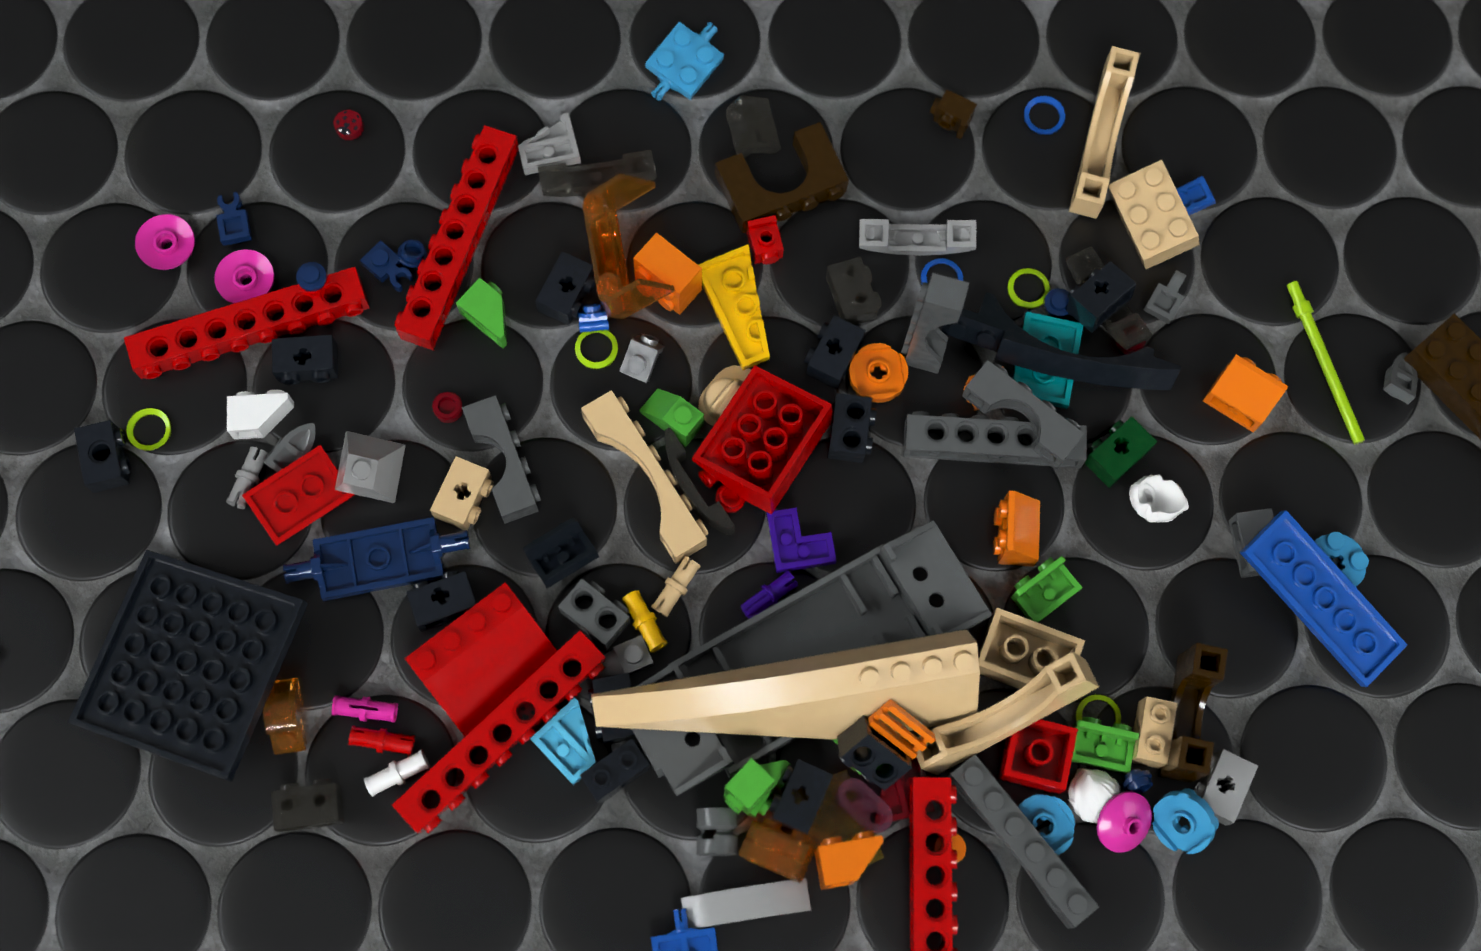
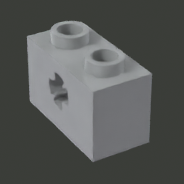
[1194,749,1258,826]

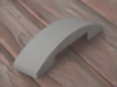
[859,219,976,255]
[681,878,811,929]

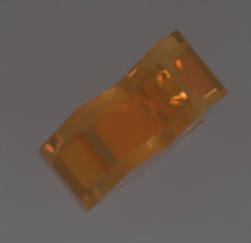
[263,678,307,755]

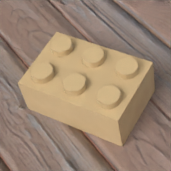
[1108,160,1200,270]
[978,608,1085,689]

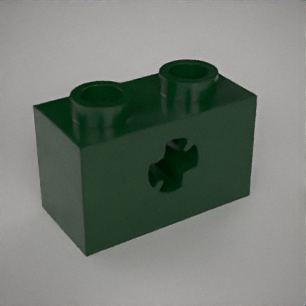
[1085,416,1157,488]

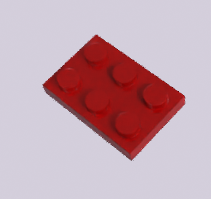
[242,445,355,546]

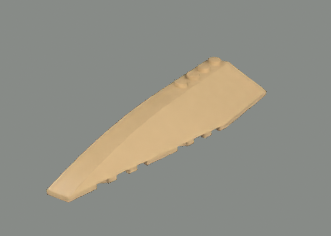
[591,629,980,740]

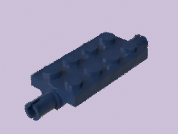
[283,517,470,601]

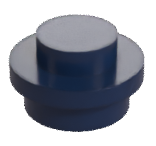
[397,239,427,268]
[296,262,327,291]
[1044,289,1069,317]
[1122,768,1153,794]

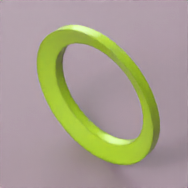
[1007,268,1050,309]
[575,330,618,369]
[126,408,171,451]
[1076,694,1121,724]

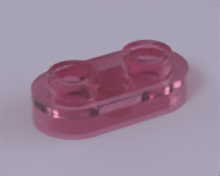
[836,778,893,834]

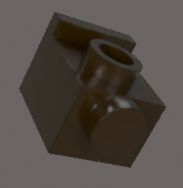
[930,89,977,139]

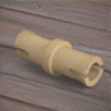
[651,556,701,617]

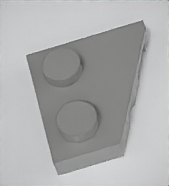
[518,113,581,175]

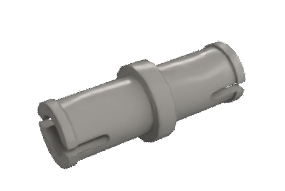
[226,447,268,509]

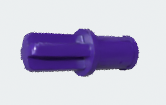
[741,571,798,619]

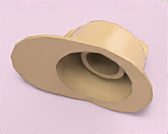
[698,365,751,426]

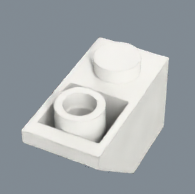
[227,390,294,440]

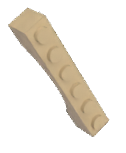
[1069,46,1140,219]
[581,390,709,564]
[911,652,1099,775]

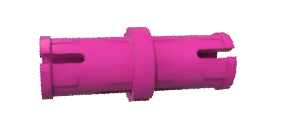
[331,695,398,723]

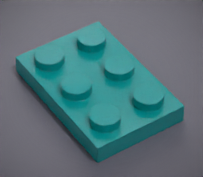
[1012,311,1083,409]

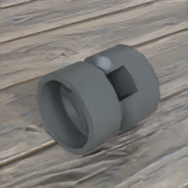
[696,808,738,856]

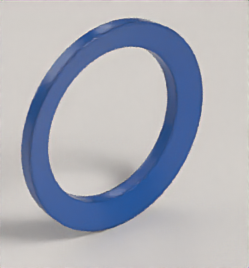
[1024,96,1065,135]
[921,258,963,284]

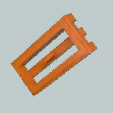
[868,699,936,759]

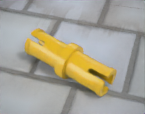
[622,590,668,653]

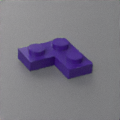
[766,507,837,573]

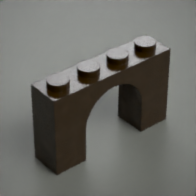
[715,122,849,233]
[1159,643,1228,783]

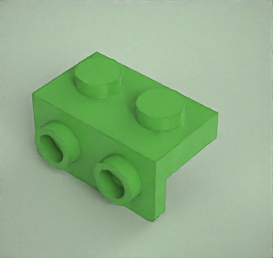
[1011,556,1083,623]
[1072,717,1140,774]

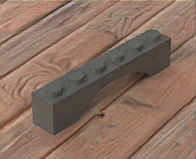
[901,273,969,374]
[946,754,1099,929]

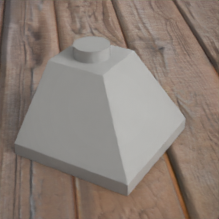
[335,431,406,503]

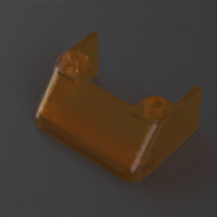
[583,173,675,319]

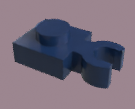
[216,192,252,246]
[360,240,414,292]

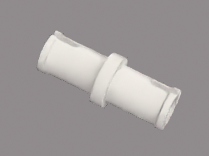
[364,750,430,797]

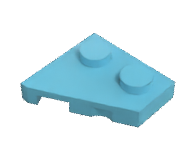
[530,697,596,786]

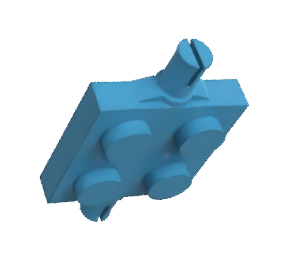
[645,22,724,101]

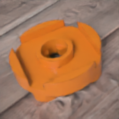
[848,343,908,403]

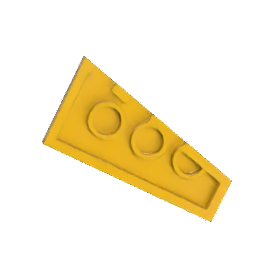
[698,244,770,370]

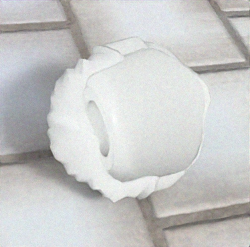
[1129,474,1189,523]
[1068,768,1120,824]

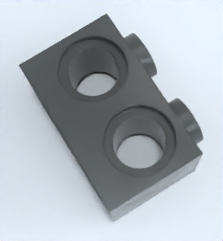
[558,579,630,651]

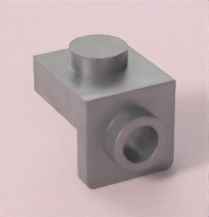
[619,334,664,383]

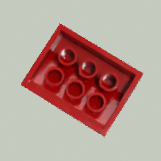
[692,365,832,515]
[404,582,557,737]

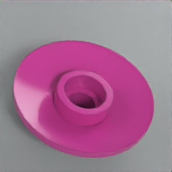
[135,214,195,270]
[214,249,274,304]
[1097,791,1152,852]

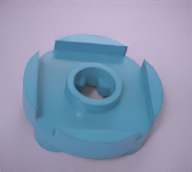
[1315,532,1369,587]
[1152,788,1219,854]
[1018,794,1075,855]

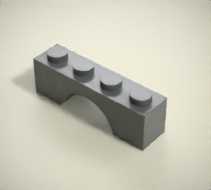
[962,360,1085,469]
[462,395,541,524]

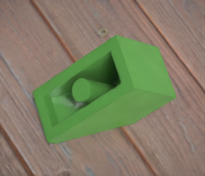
[456,278,507,349]
[639,388,704,447]

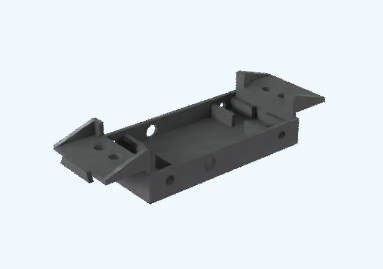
[632,520,992,796]

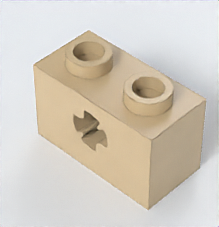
[430,456,494,531]
[1132,696,1177,769]

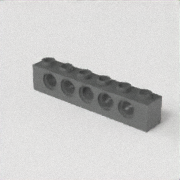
[903,411,1087,468]

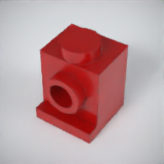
[746,215,784,264]

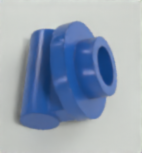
[578,303,609,333]

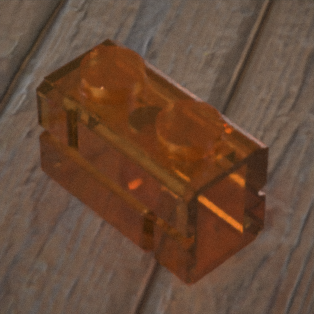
[739,818,815,884]

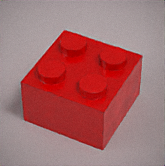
[998,719,1078,794]

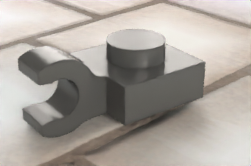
[1144,270,1187,324]

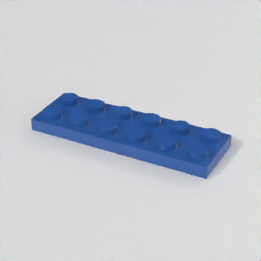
[1239,510,1408,687]

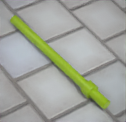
[1286,281,1365,445]

